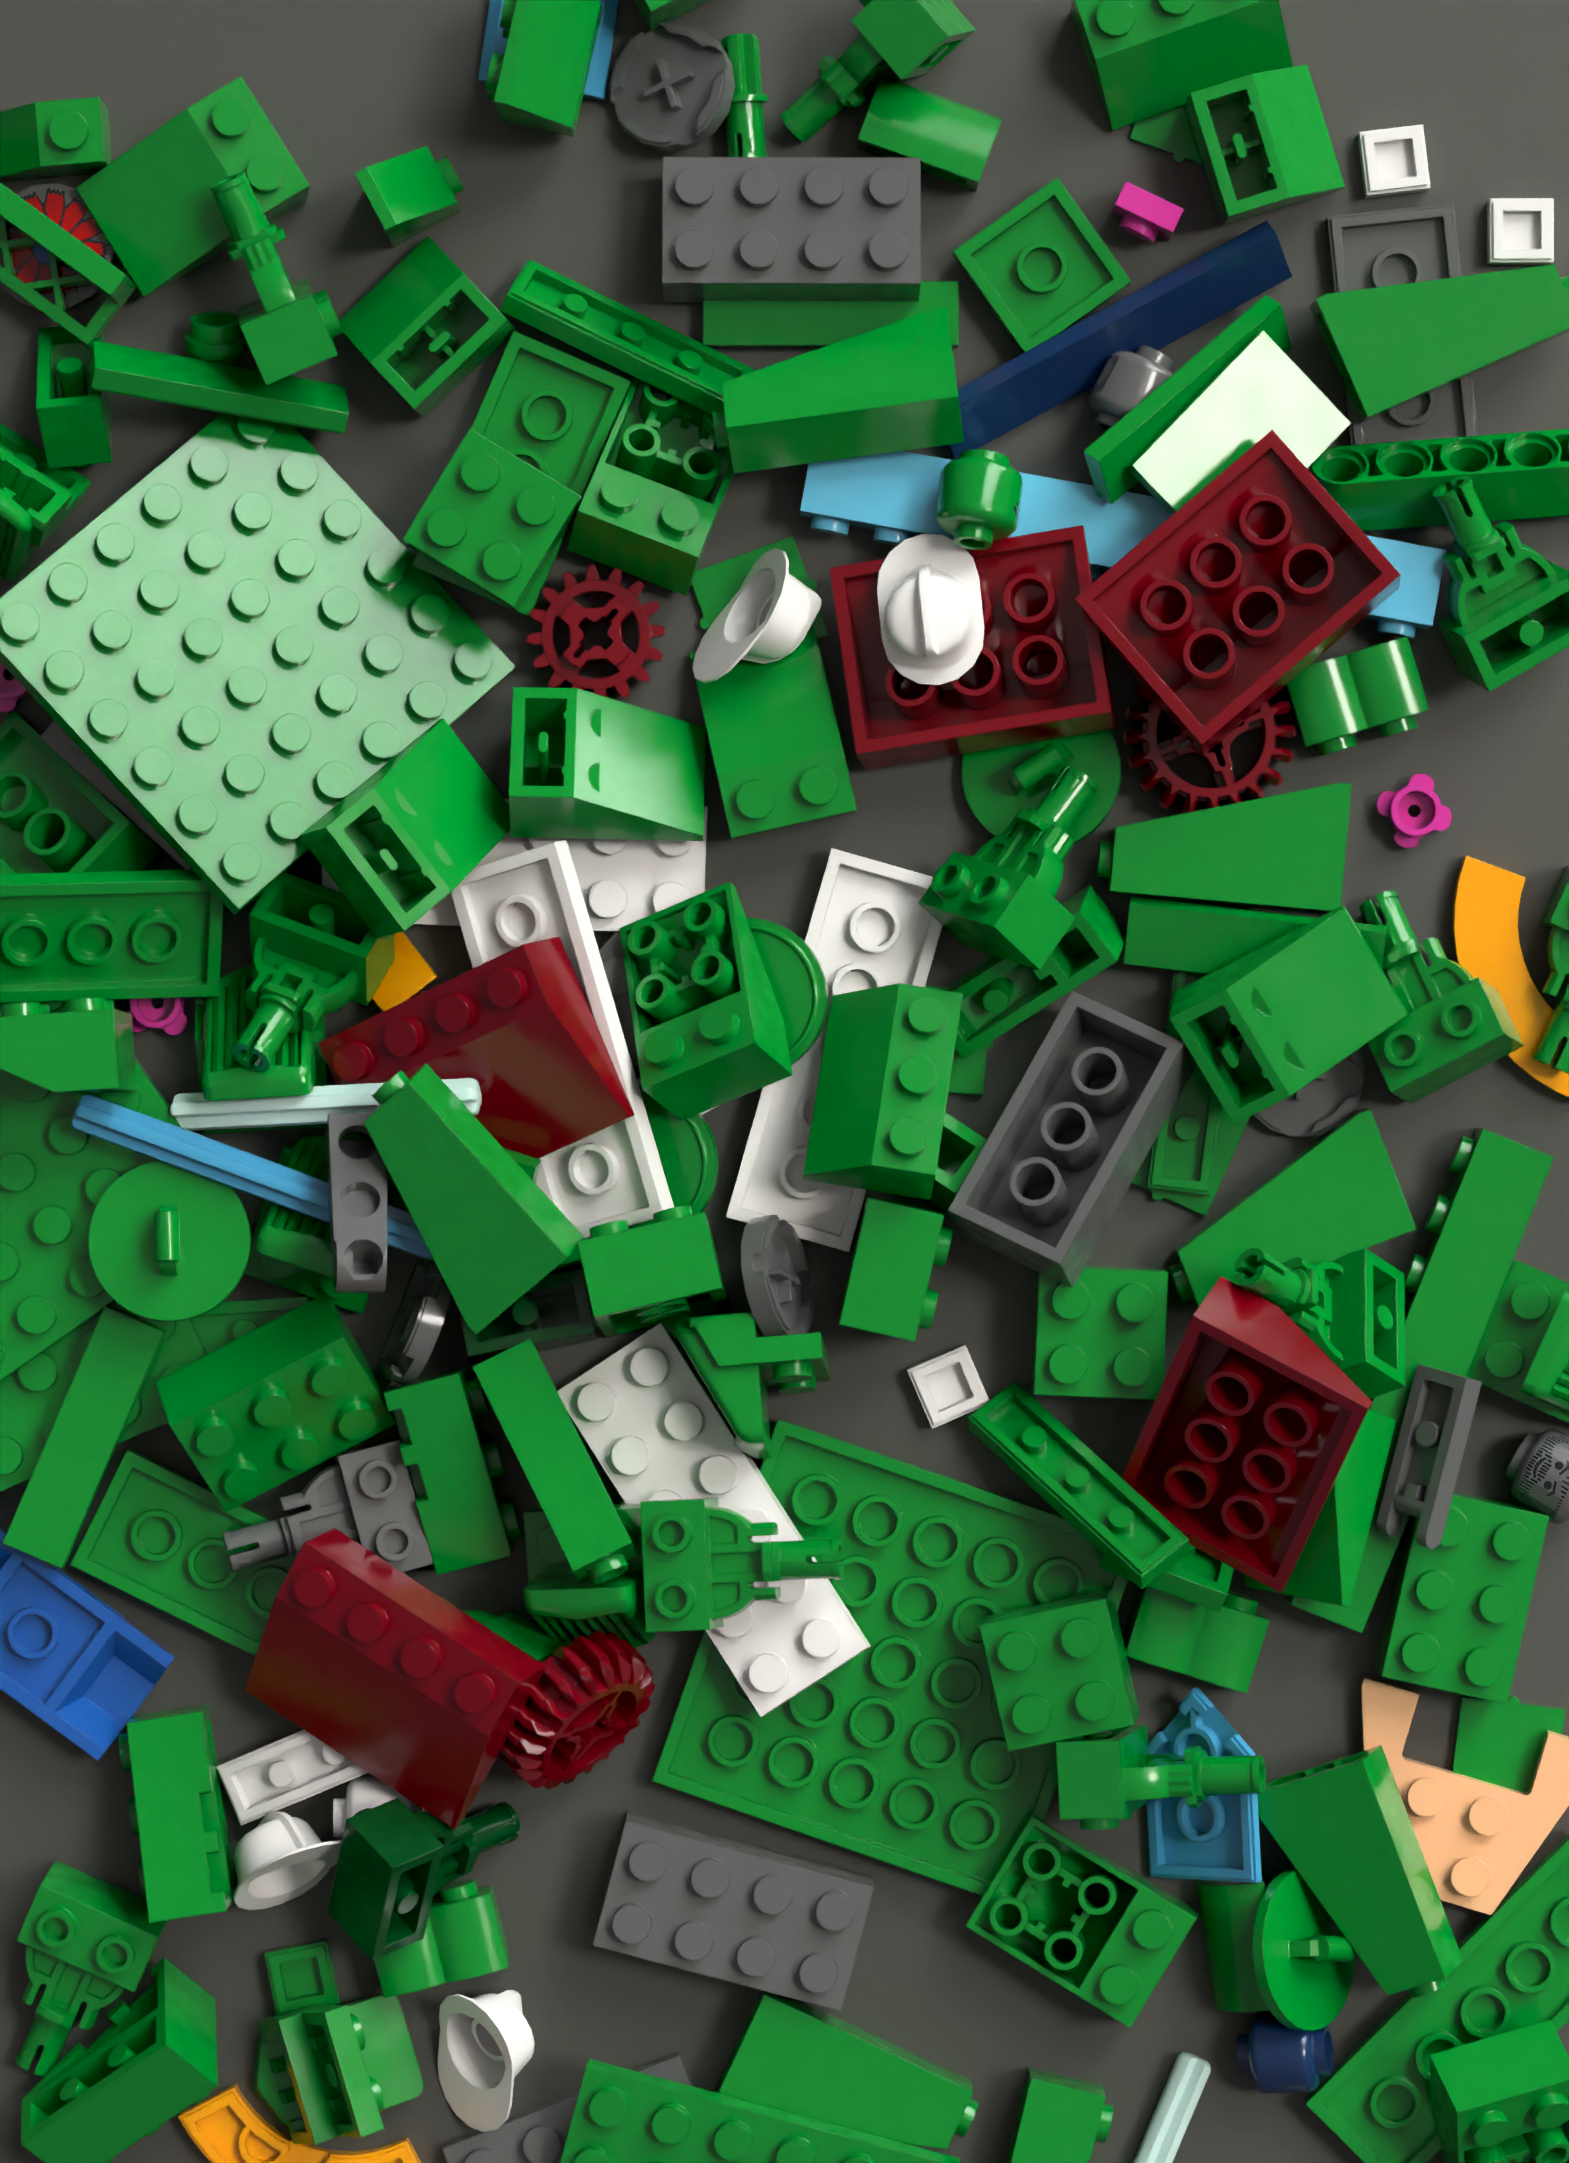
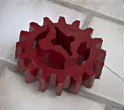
[527,565,666,700]

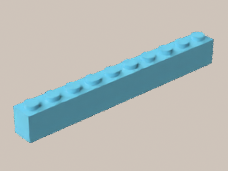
[800,451,1446,639]

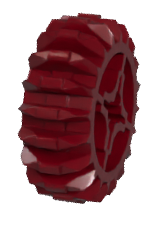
[1122,684,1296,814]
[499,1630,655,1789]

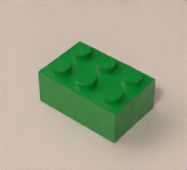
[155,1293,396,1512]
[1374,1491,1549,1704]

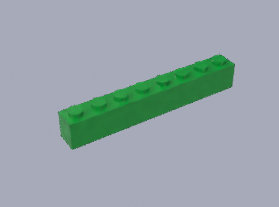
[1285,1127,1555,1633]

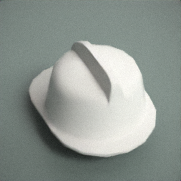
[877,534,984,685]
[692,548,822,683]
[233,1811,342,1910]
[437,1990,535,2132]

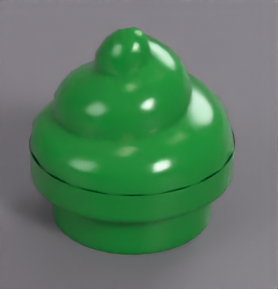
[184,311,248,366]

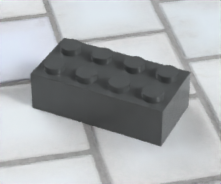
[662,157,921,302]
[948,991,1195,1288]
[593,1811,874,2011]

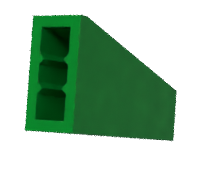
[1309,264,1569,423]
[712,307,964,473]
[1096,783,1352,913]
[364,1063,584,1334]
[1168,1108,1417,1309]
[473,1338,638,1585]
[1257,1745,1463,1998]
[714,1990,979,2150]

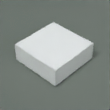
[1357,124,1431,199]
[1487,198,1554,265]
[907,1344,989,1429]

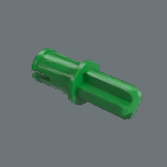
[721,33,769,157]

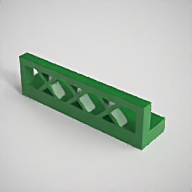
[0,183,137,348]

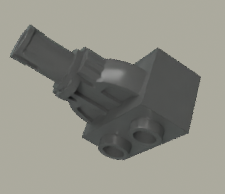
[222,1438,433,1572]

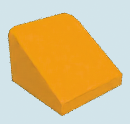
[372,932,439,1012]

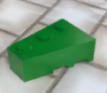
[21,1957,218,2163]

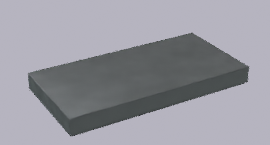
[1325,203,1479,445]

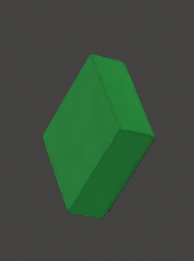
[264,1938,341,2015]

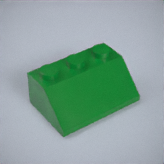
[1070,0,1293,132]
[803,983,963,1200]

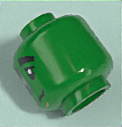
[935,449,1023,550]

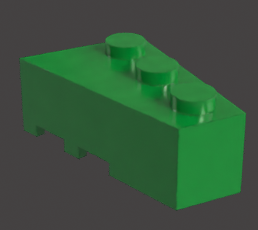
[383,1366,522,1575]
[118,1704,237,1923]

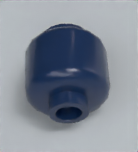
[1237,2011,1334,2094]

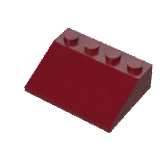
[1075,429,1401,755]
[830,525,1117,770]
[318,937,634,1159]
[1122,1276,1372,1593]
[245,1528,547,1829]

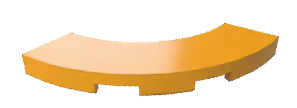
[1452,855,1569,1098]
[178,2084,421,2163]

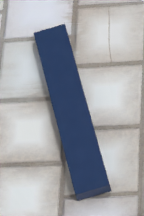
[947,220,1292,459]

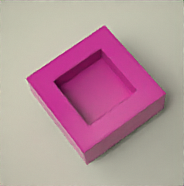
[1111,181,1184,243]

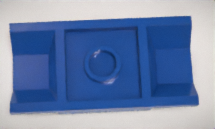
[0,1527,175,1761]

